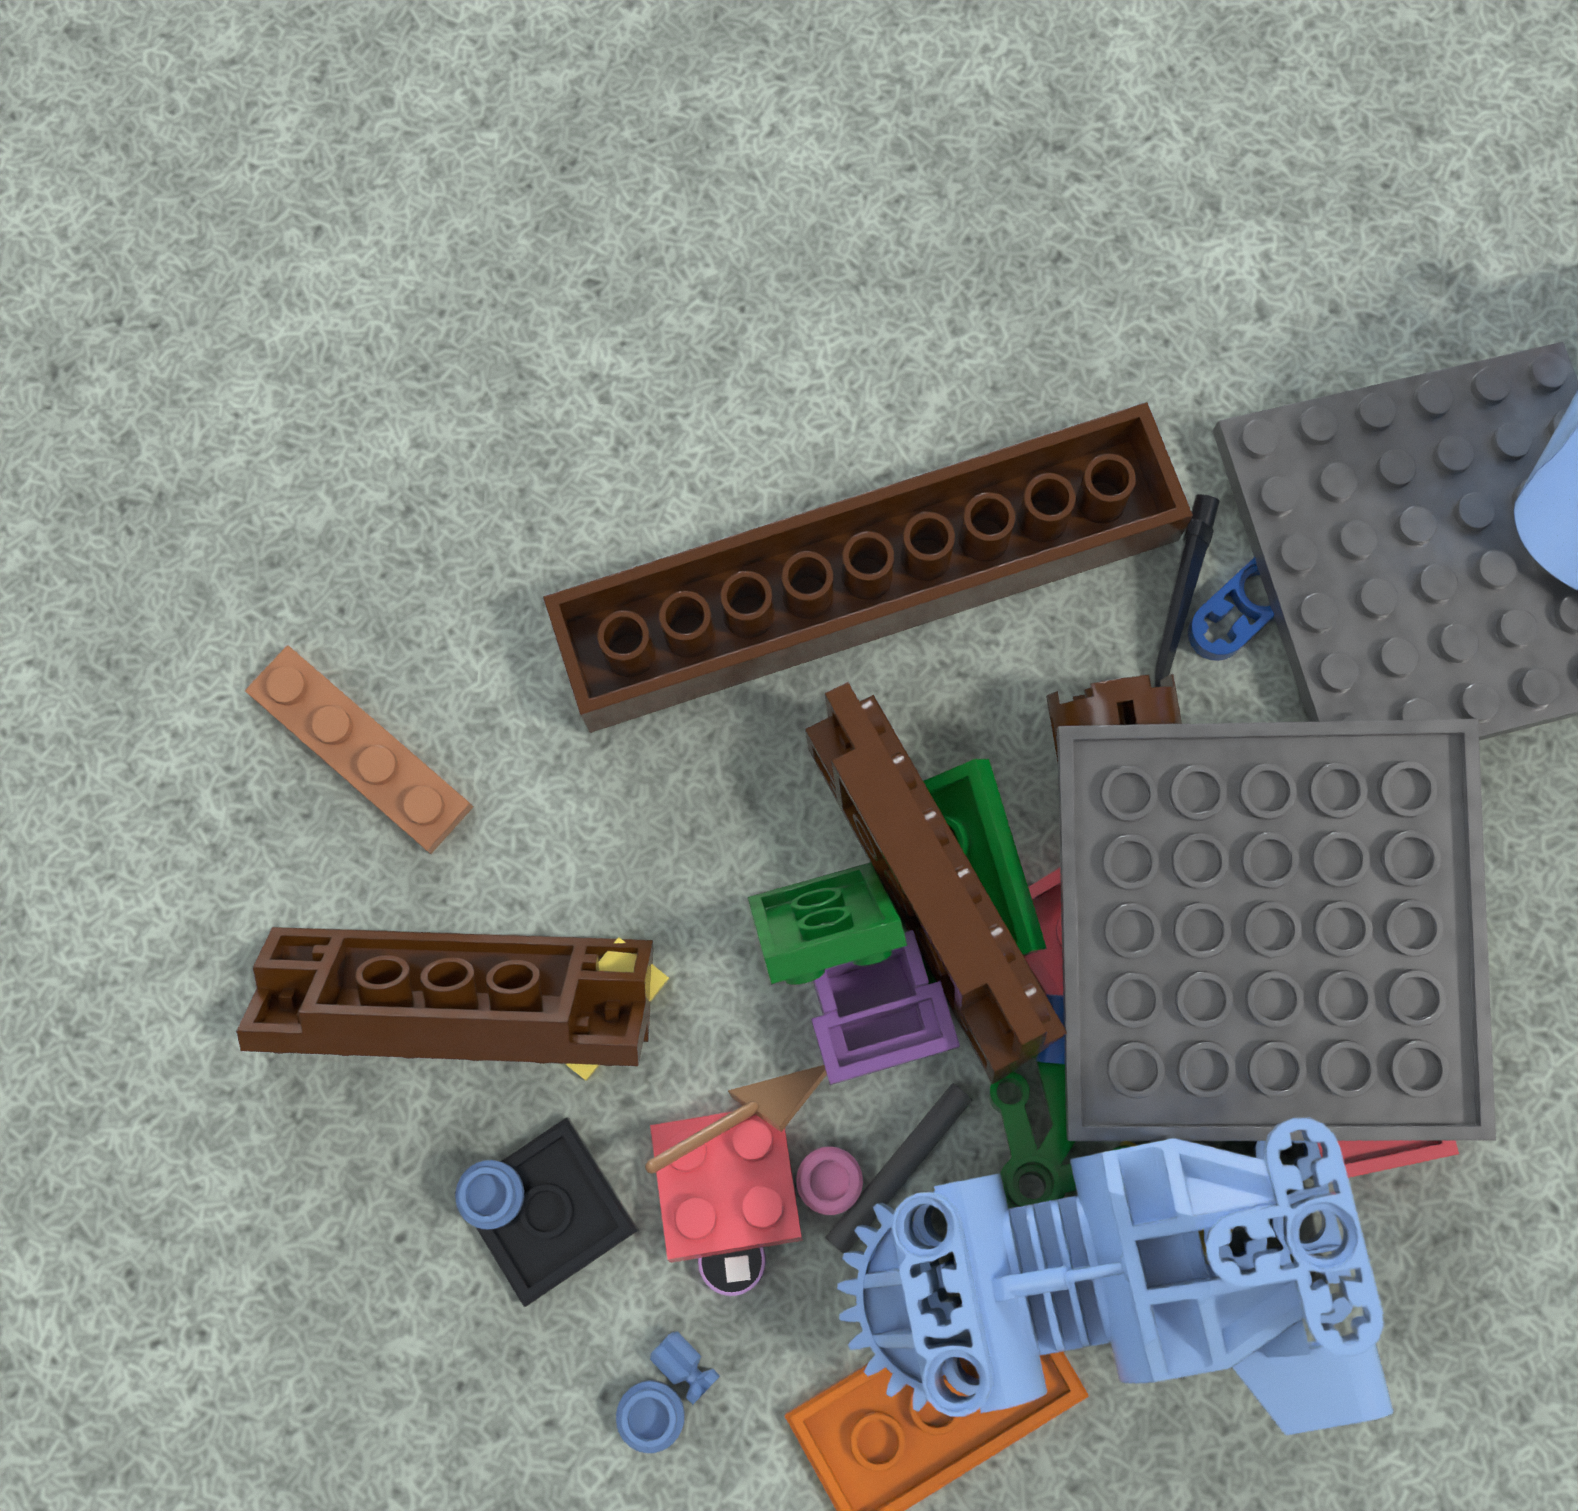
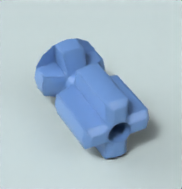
[650,1331,720,1405]

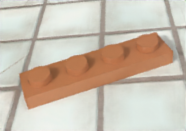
[244,645,473,854]

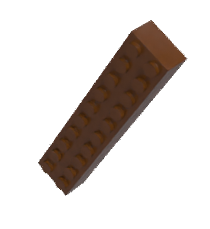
[543,402,1193,733]

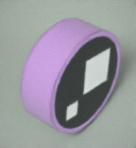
[698,1247,766,1296]

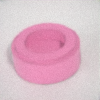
[796,1147,863,1215]

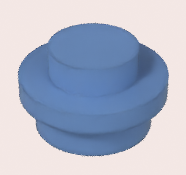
[455,1160,524,1229]
[616,1380,685,1453]

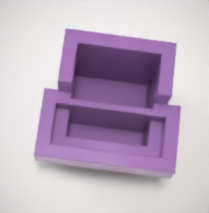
[811,930,960,1085]

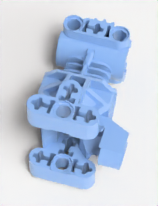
[837,1118,1394,1435]

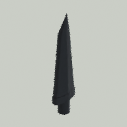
[1154,494,1220,687]

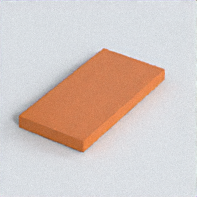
[784,1351,1089,1511]

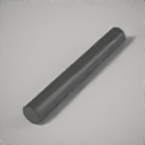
[825,1083,973,1254]

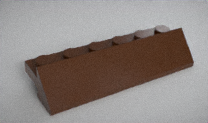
[805,682,1067,1084]
[236,927,654,1066]

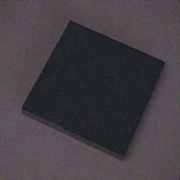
[455,1117,639,1307]

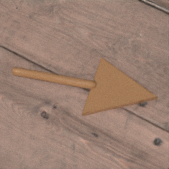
[645,1065,827,1174]

